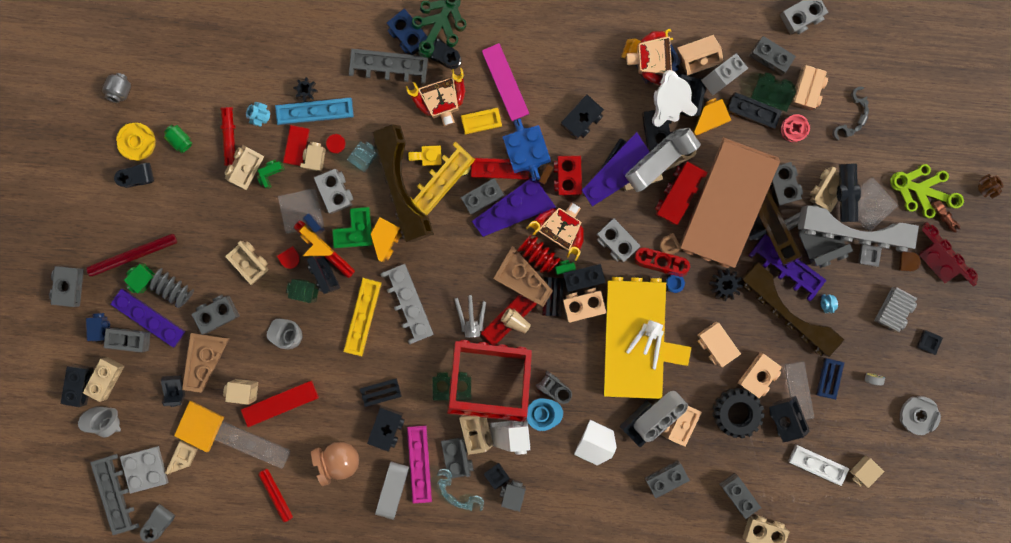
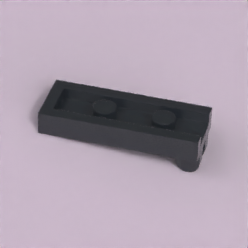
[726,92,782,129]

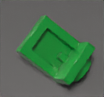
[257,160,285,189]

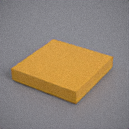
[174,401,224,452]

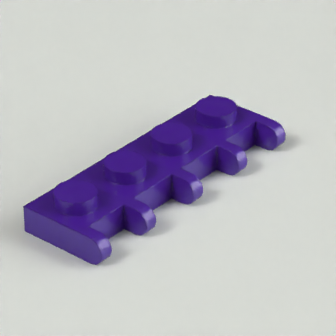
[748,234,826,302]

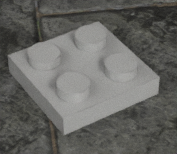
[120,446,169,494]

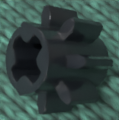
[293,77,318,102]

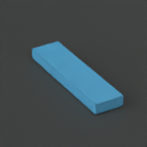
[275,98,354,125]

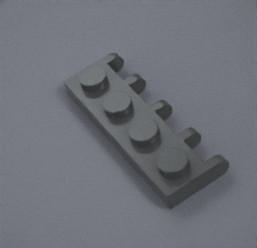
[349,49,428,84]
[90,454,140,535]

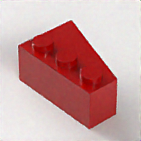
[655,162,708,225]

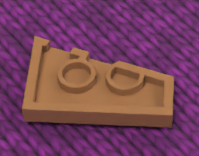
[493,246,553,307]
[182,333,230,393]

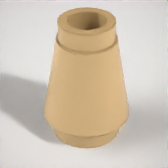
[501,308,531,334]

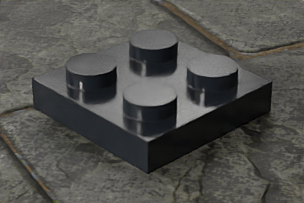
[307,256,341,294]

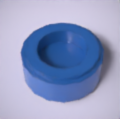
[665,275,685,293]

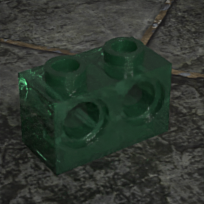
[286,279,319,303]
[432,372,472,400]

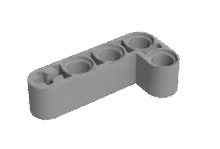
[625,128,701,192]

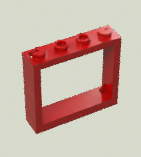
[447,340,532,422]

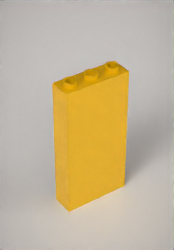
[604,277,666,399]

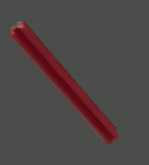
[86,234,178,277]

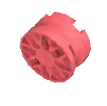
[780,114,810,142]

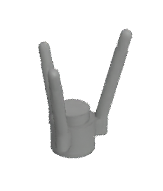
[455,295,486,337]

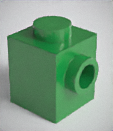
[124,264,155,294]

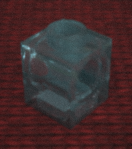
[347,141,378,172]

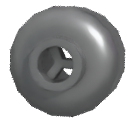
[102,73,131,103]

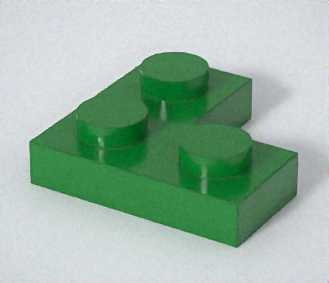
[332,207,373,248]

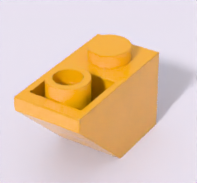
[371,217,402,262]

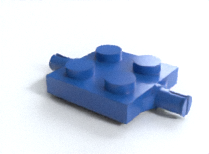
[502,119,551,181]

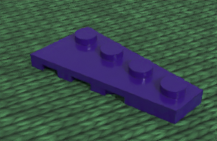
[582,132,649,207]

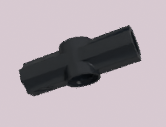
[836,163,861,222]

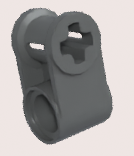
[535,371,572,404]
[140,504,176,543]

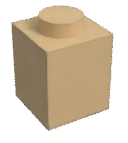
[850,455,885,488]

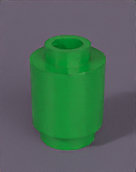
[164,125,193,154]

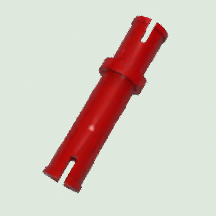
[220,107,236,166]

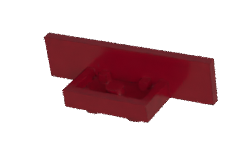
[919,222,978,287]

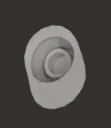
[78,407,121,438]

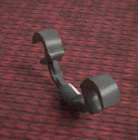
[832,87,869,141]

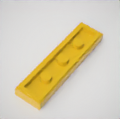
[343,278,382,357]

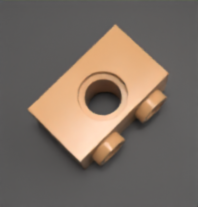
[738,352,782,398]

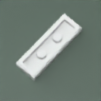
[788,444,849,486]

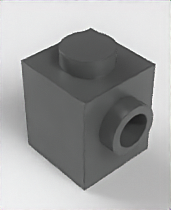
[500,480,526,512]

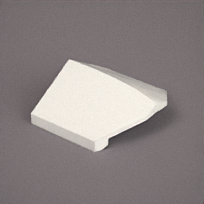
[574,420,617,465]

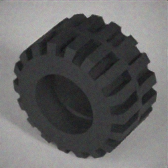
[712,388,764,439]

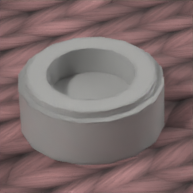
[865,373,885,385]

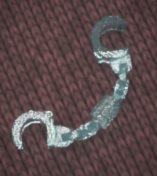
[437,469,484,511]

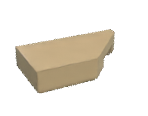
[165,440,198,474]

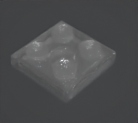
[858,177,899,232]

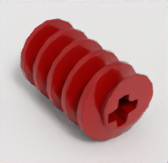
[517,234,560,274]

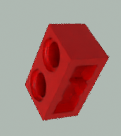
[554,156,582,196]

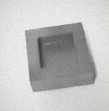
[858,245,882,267]

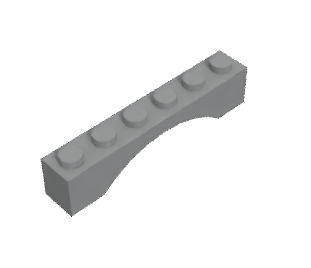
[798,206,919,252]

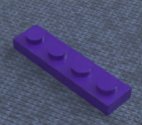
[110,289,186,348]

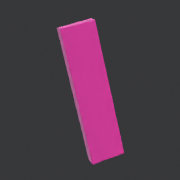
[482,43,529,121]
[407,425,432,504]

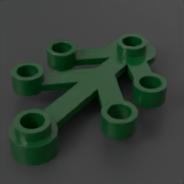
[411,0,467,58]

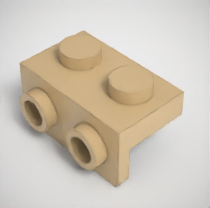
[225,145,264,190]
[810,167,839,212]
[225,241,269,285]

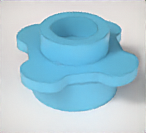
[821,294,838,313]

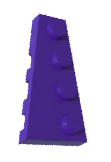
[472,178,556,237]

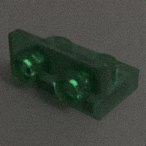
[751,73,796,112]

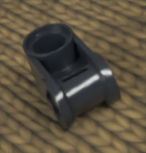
[427,38,462,69]
[114,163,155,188]

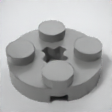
[900,396,941,435]

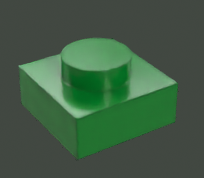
[555,260,576,274]

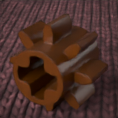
[978,174,1004,199]

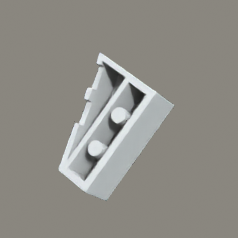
[490,419,530,455]

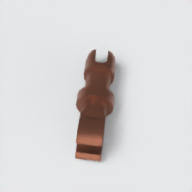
[931,200,960,233]

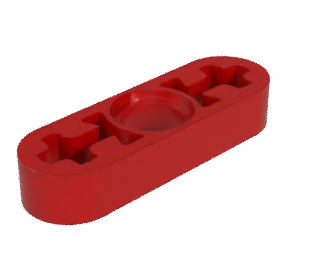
[635,248,690,277]

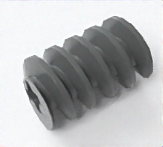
[150,268,194,308]

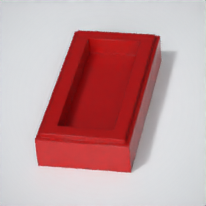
[283,125,310,166]

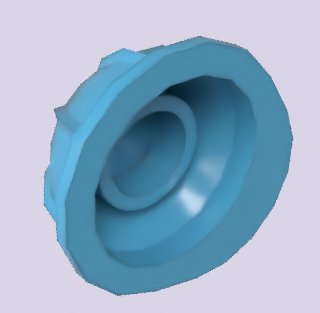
[527,398,563,431]

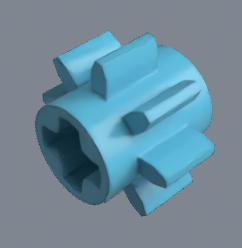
[246,102,270,127]

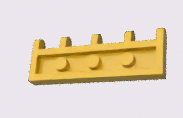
[410,142,475,215]

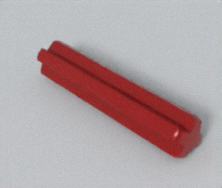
[258,469,293,522]

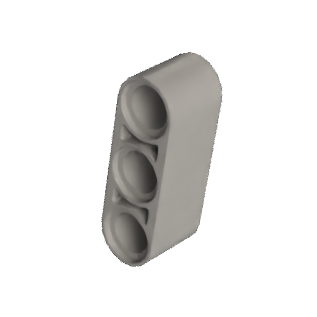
[634,391,688,442]
[375,462,409,520]

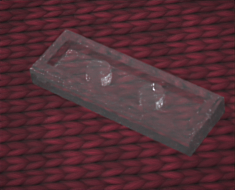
[784,361,815,420]

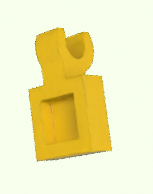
[408,146,442,166]

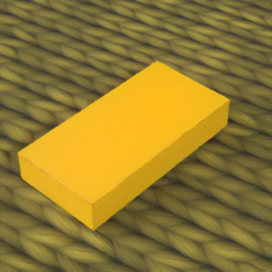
[461,108,502,135]

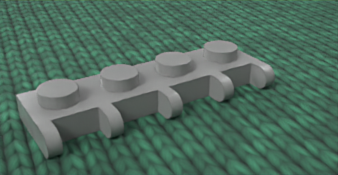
[381,264,434,344]

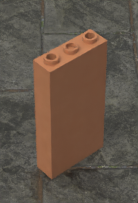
[680,137,780,268]

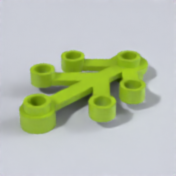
[890,164,964,218]

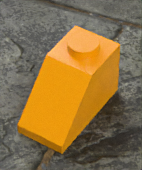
[693,98,731,136]

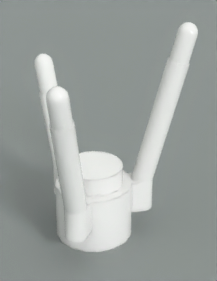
[626,320,664,369]

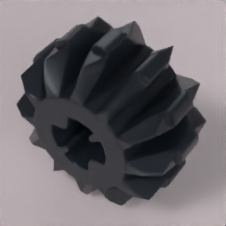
[709,269,743,301]

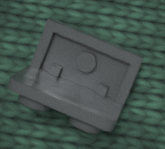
[798,230,853,268]

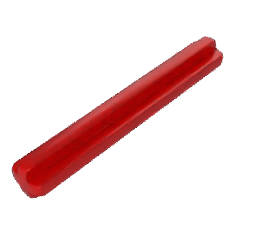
[294,220,355,278]

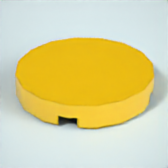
[116,123,156,161]

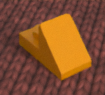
[300,225,334,256]

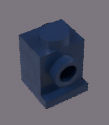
[86,313,110,341]

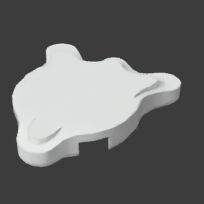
[652,70,697,127]

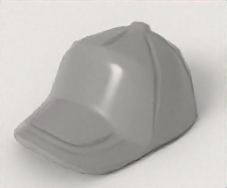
[266,319,303,349]

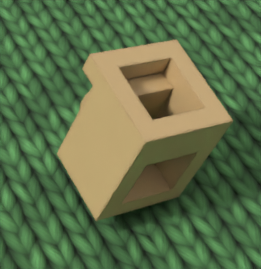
[301,142,326,172]

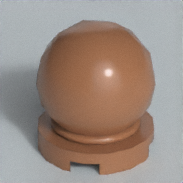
[311,442,359,486]

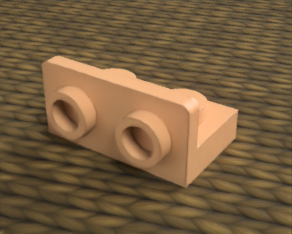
[660,406,702,447]

